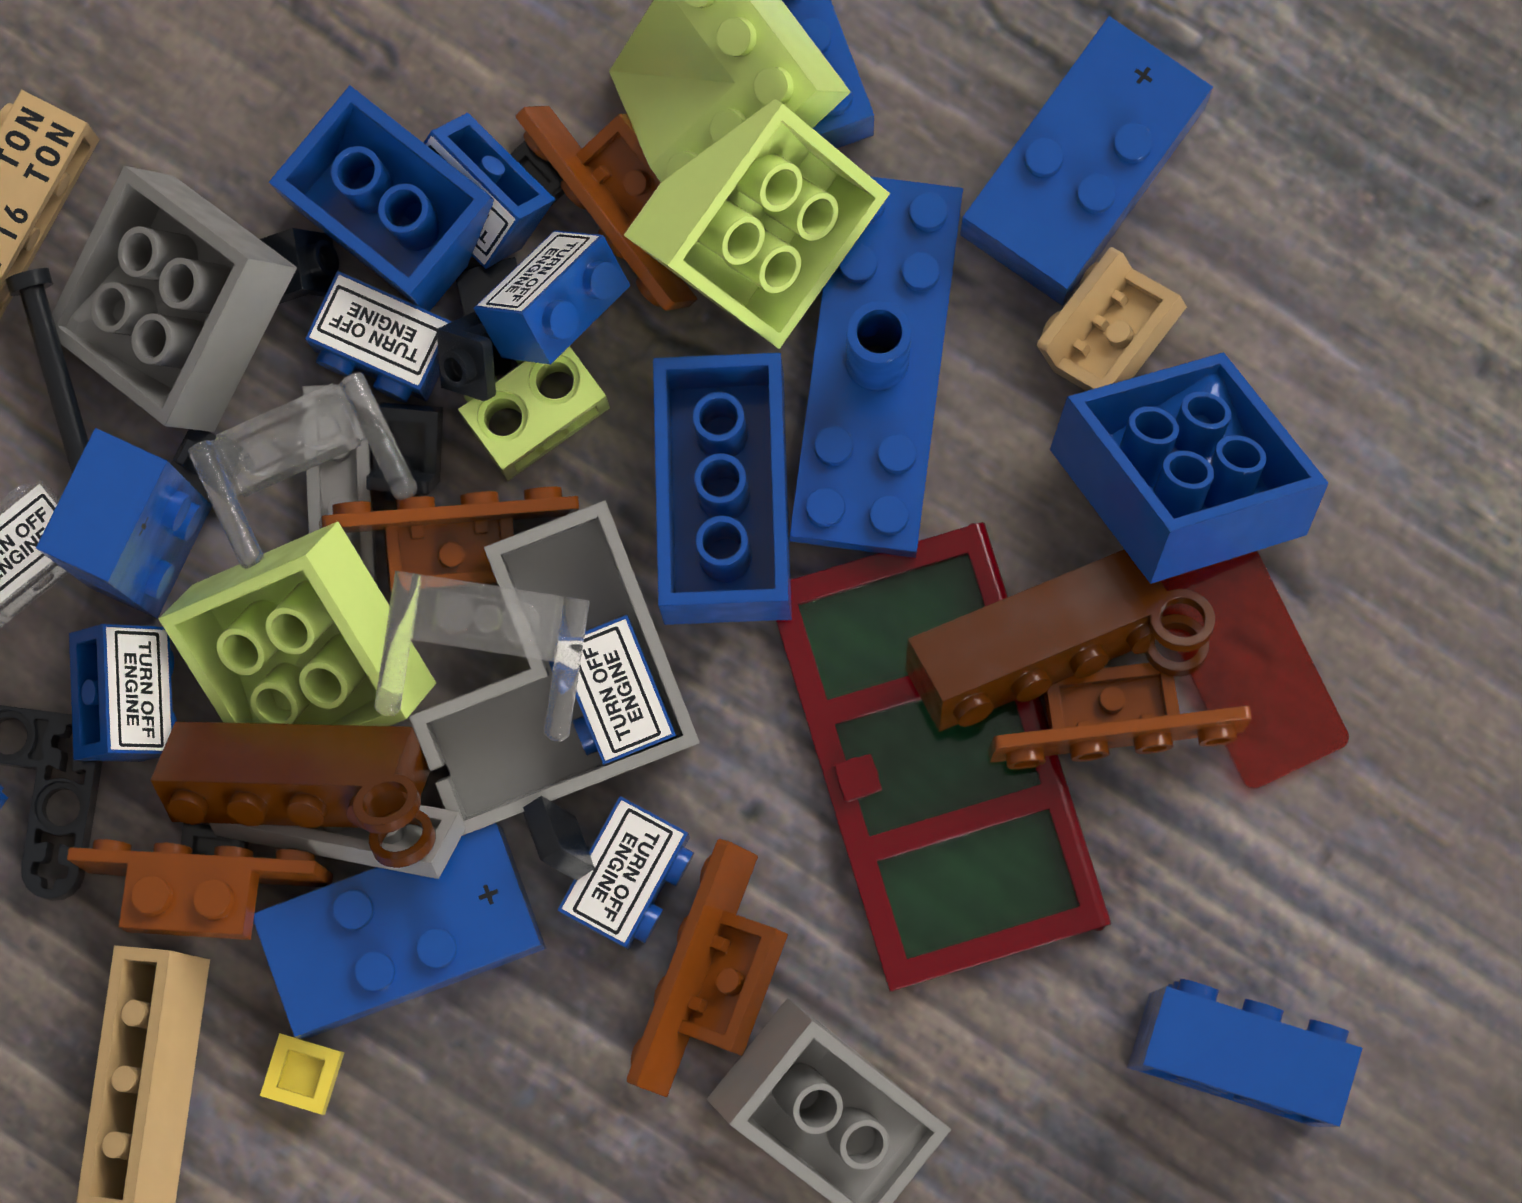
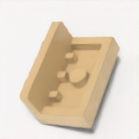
[1037,247,1187,391]

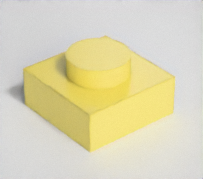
[260,1033,345,1115]

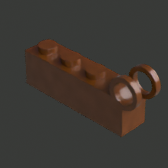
[905,549,1215,732]
[150,721,436,868]

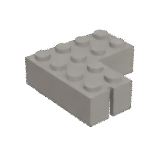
[409,500,700,836]

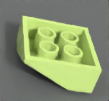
[609,0,851,182]
[624,99,890,349]
[158,521,436,726]

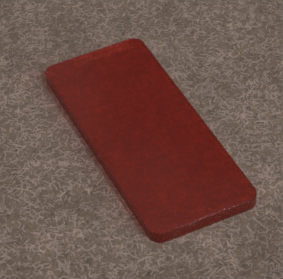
[1161,551,1349,789]

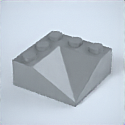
[52,166,297,432]

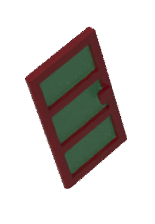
[775,522,1112,992]

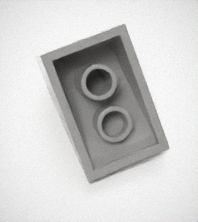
[707,998,951,1203]

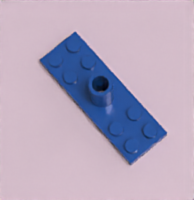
[790,176,963,558]

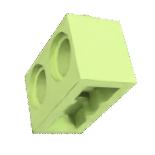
[458,346,610,481]

